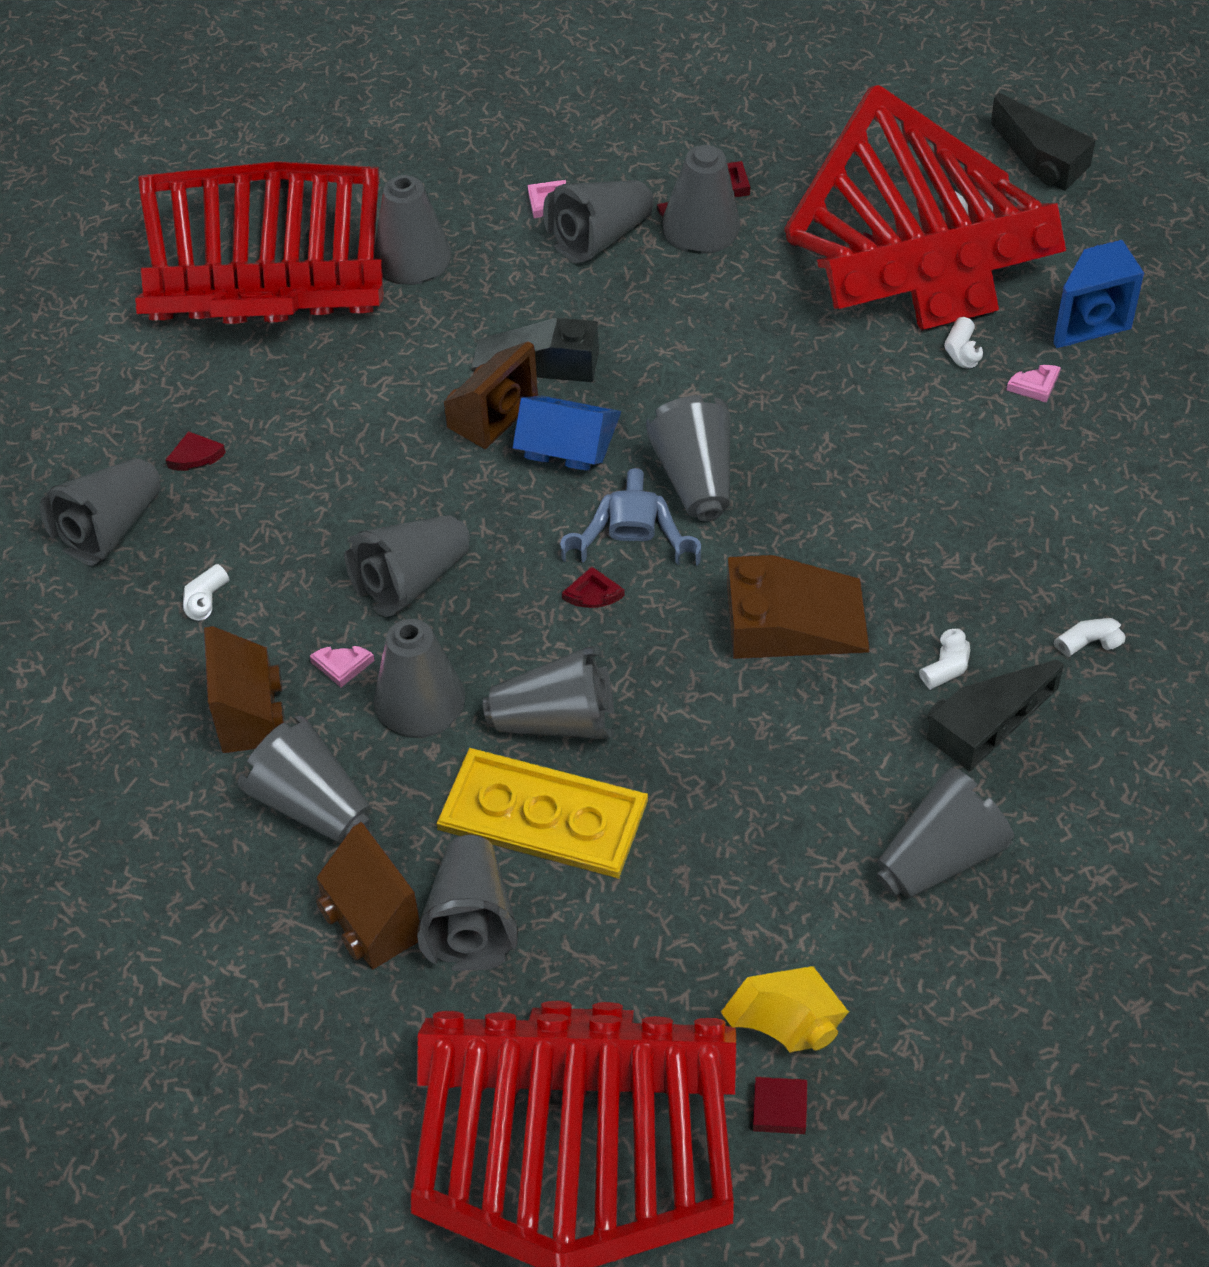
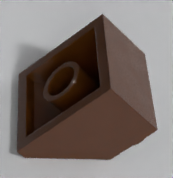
[444,341,538,450]
[204,626,285,753]
[316,822,420,970]

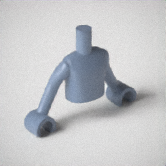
[560,468,701,565]

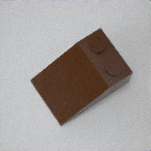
[727,555,869,659]

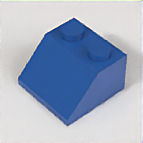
[1053,240,1144,348]
[513,395,621,470]

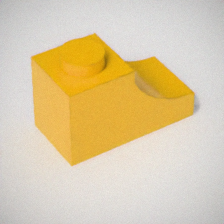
[721,966,849,1053]

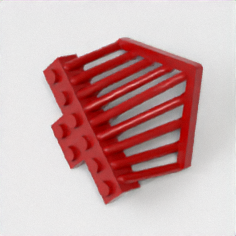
[785,85,1066,330]
[135,161,384,324]
[411,1001,736,1267]

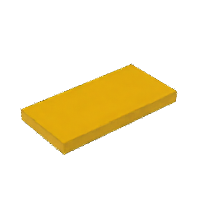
[437,748,648,879]

